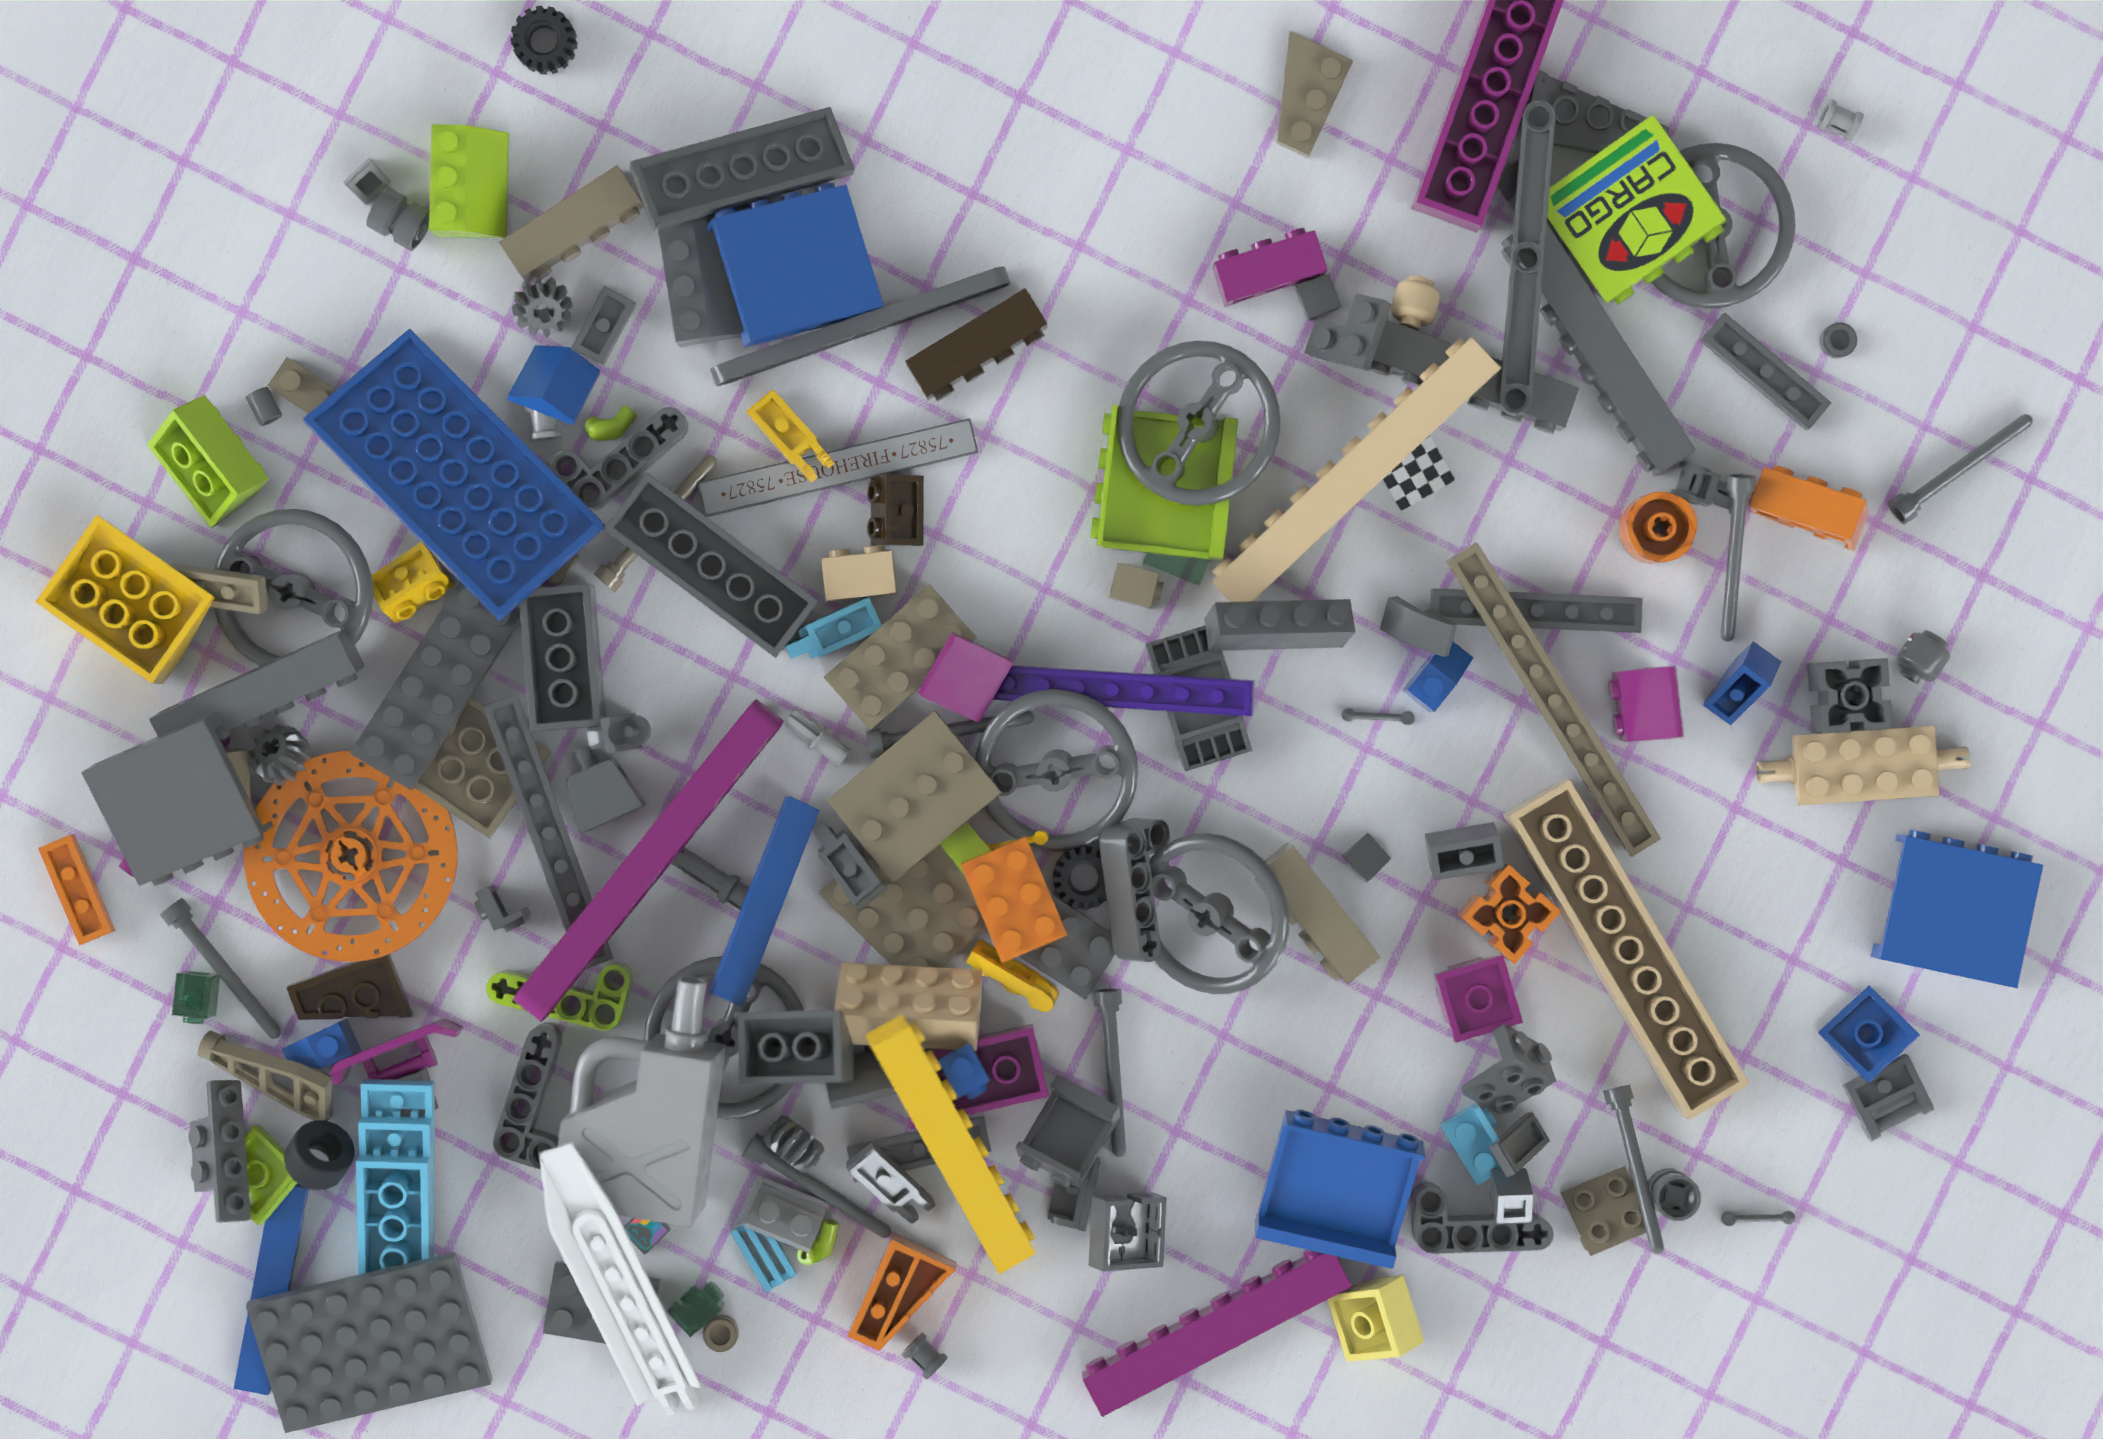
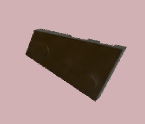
[286,953,413,1020]

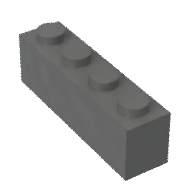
[1204,599,1356,651]

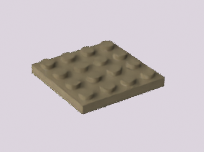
[819,845,986,968]

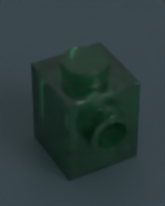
[172,970,220,1024]

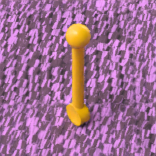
[984,830,1049,850]

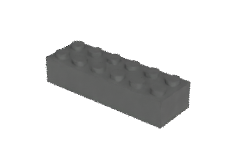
[604,473,818,658]

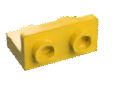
[372,542,454,623]

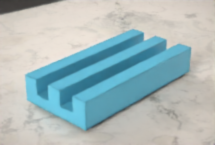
[731,1223,797,1293]

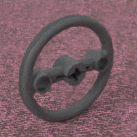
[1651,143,1796,308]
[1116,340,1281,506]
[214,509,374,666]
[975,689,1138,851]
[1149,833,1290,994]
[644,956,804,1120]

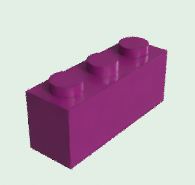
[1212,228,1328,307]

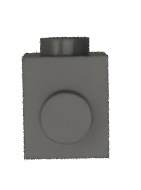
[474,885,530,933]

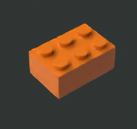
[960,835,1067,963]

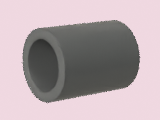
[245,387,283,426]

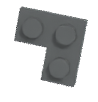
[1304,293,1392,371]

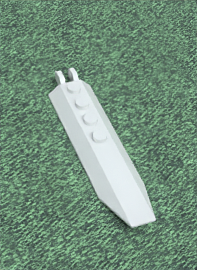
[539,1143,701,1416]

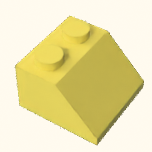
[1327,1275,1424,1362]

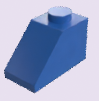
[1402,641,1474,712]
[1703,641,1782,726]
[282,1019,361,1069]

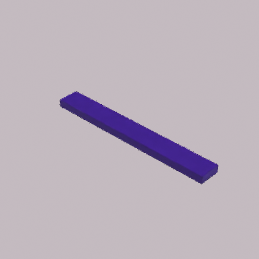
[993,665,1255,716]

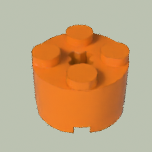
[1619,491,1698,564]

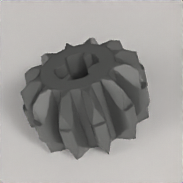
[512,275,573,338]
[248,723,311,786]
[764,1116,825,1173]

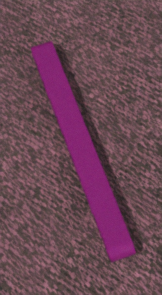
[513,699,784,1022]

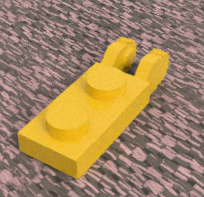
[746,389,834,483]
[966,939,1059,1013]

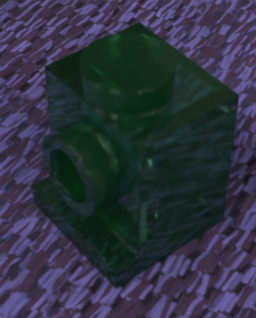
[667,1281,725,1337]

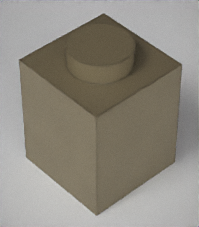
[1109,563,1164,609]

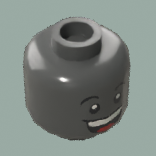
[1896,630,1950,684]

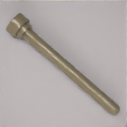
[594,455,717,592]

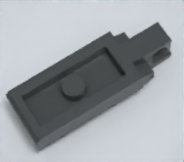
[813,821,887,910]

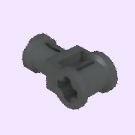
[1670,461,1733,514]

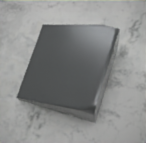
[1342,832,1391,883]

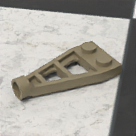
[198,1030,332,1121]

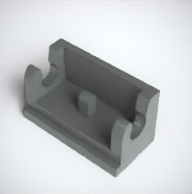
[1047,1157,1101,1231]

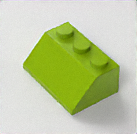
[429,124,509,239]
[147,395,269,528]

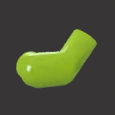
[584,405,638,441]

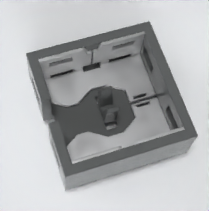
[1089,1192,1167,1272]

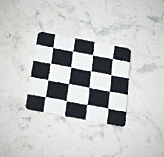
[1383,435,1455,510]

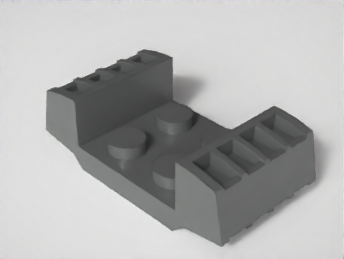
[1146,625,1252,772]

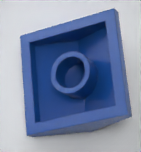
[507,345,600,425]
[1818,985,1920,1083]

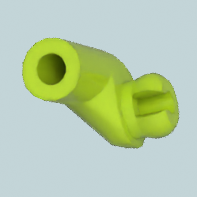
[797,1219,839,1265]

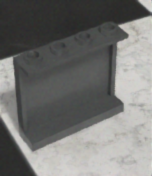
[81,712,273,886]

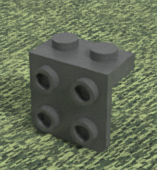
[1461,1024,1556,1114]

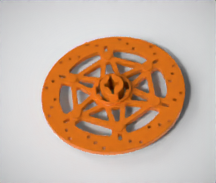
[244,750,458,962]

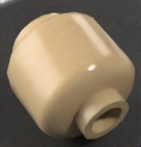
[1391,276,1441,331]

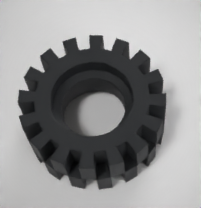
[510,5,578,75]
[1053,846,1107,910]

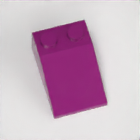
[1608,666,1684,742]

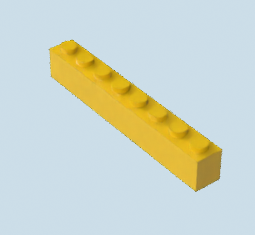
[865,1014,1036,1275]

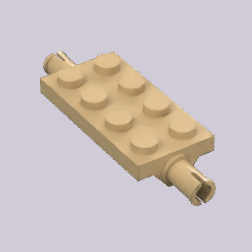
[1756,726,1970,805]

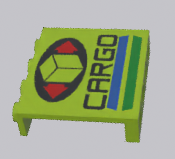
[1547,115,1727,305]

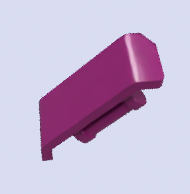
[329,1019,463,1084]

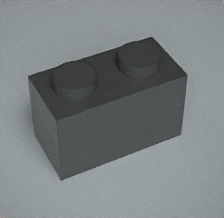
[1425,822,1504,880]

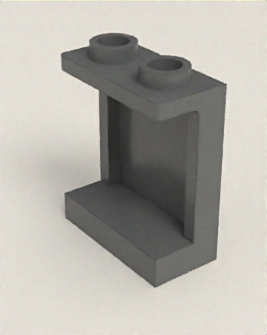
[1015,1074,1121,1189]

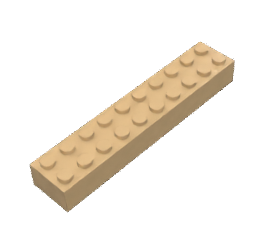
[1503,779,1750,1120]

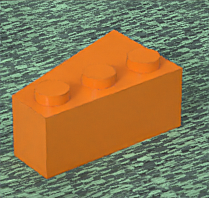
[1749,465,1869,551]
[847,1233,957,1351]

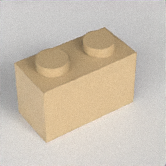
[821,545,897,602]

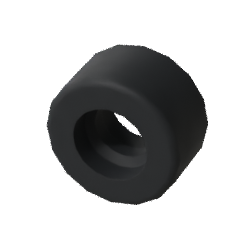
[284,1120,355,1190]

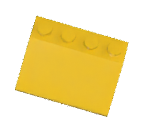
[35,515,215,684]

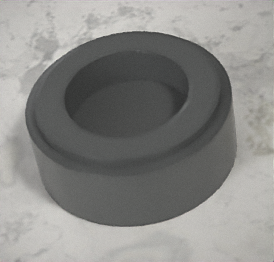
[1819,322,1857,359]

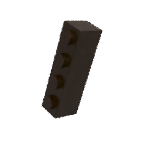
[905,288,1048,401]

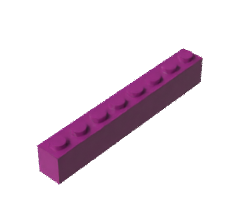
[1082,1250,1352,1417]

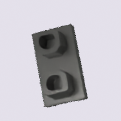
[587,713,651,754]

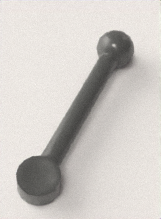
[1342,708,1415,725]
[1721,1211,1795,1226]

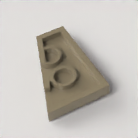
[1277,31,1354,158]

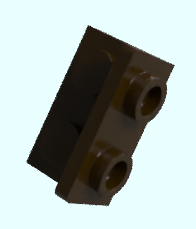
[867,474,924,546]

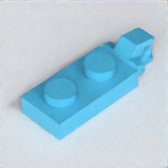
[785,596,882,659]

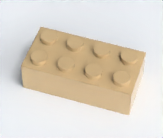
[834,962,982,1051]

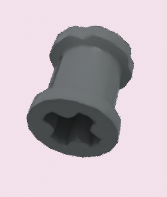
[901,1332,948,1380]

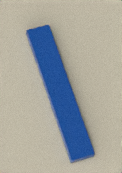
[708,796,820,1007]
[233,1184,309,1395]

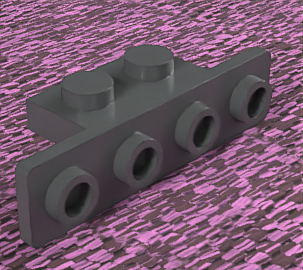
[188,1080,251,1223]

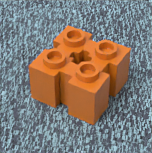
[1456,863,1562,964]

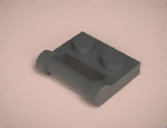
[1843,1054,1934,1141]

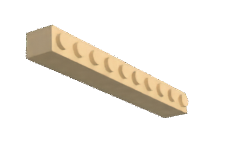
[1212,337,1501,602]

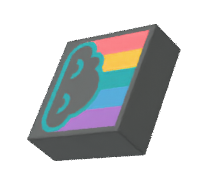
[623,1218,671,1255]

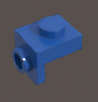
[938,1043,991,1100]

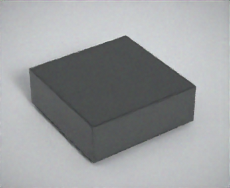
[1295,274,1341,321]

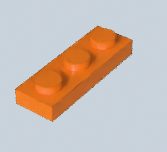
[38,834,116,946]

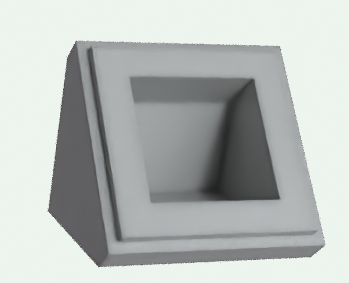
[343,158,391,205]

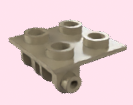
[1561,1166,1646,1256]

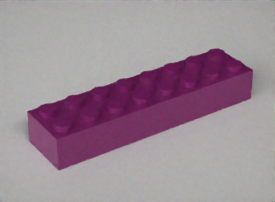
[1411,0,1564,232]

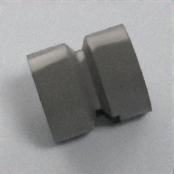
[366,187,429,251]
[1648,1169,1701,1221]

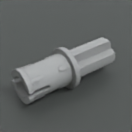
[785,710,851,767]

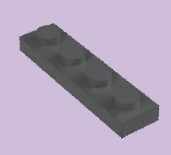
[1700,313,1832,431]
[847,1116,992,1182]

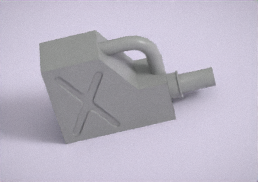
[558,976,726,1228]

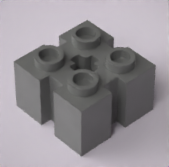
[1807,658,1893,733]

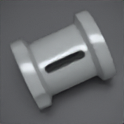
[1817,99,1864,142]
[526,407,562,441]

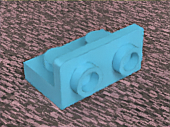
[1439,1103,1501,1186]

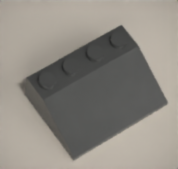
[658,204,749,347]

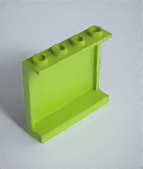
[1090,404,1239,562]

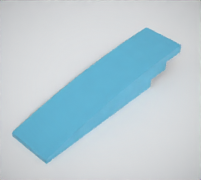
[356,1079,435,1275]

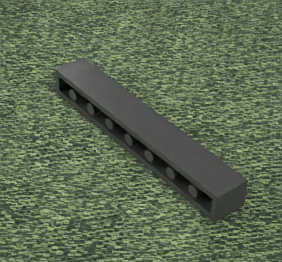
[1501,224,1696,476]

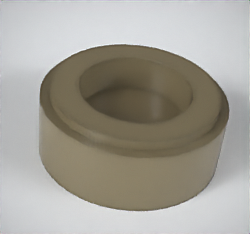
[703,1315,739,1352]

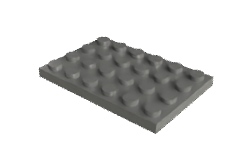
[246,1252,492,1433]

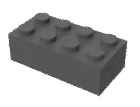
[519,584,606,732]

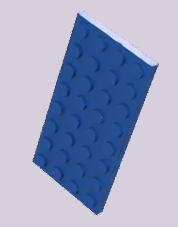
[303,328,605,621]

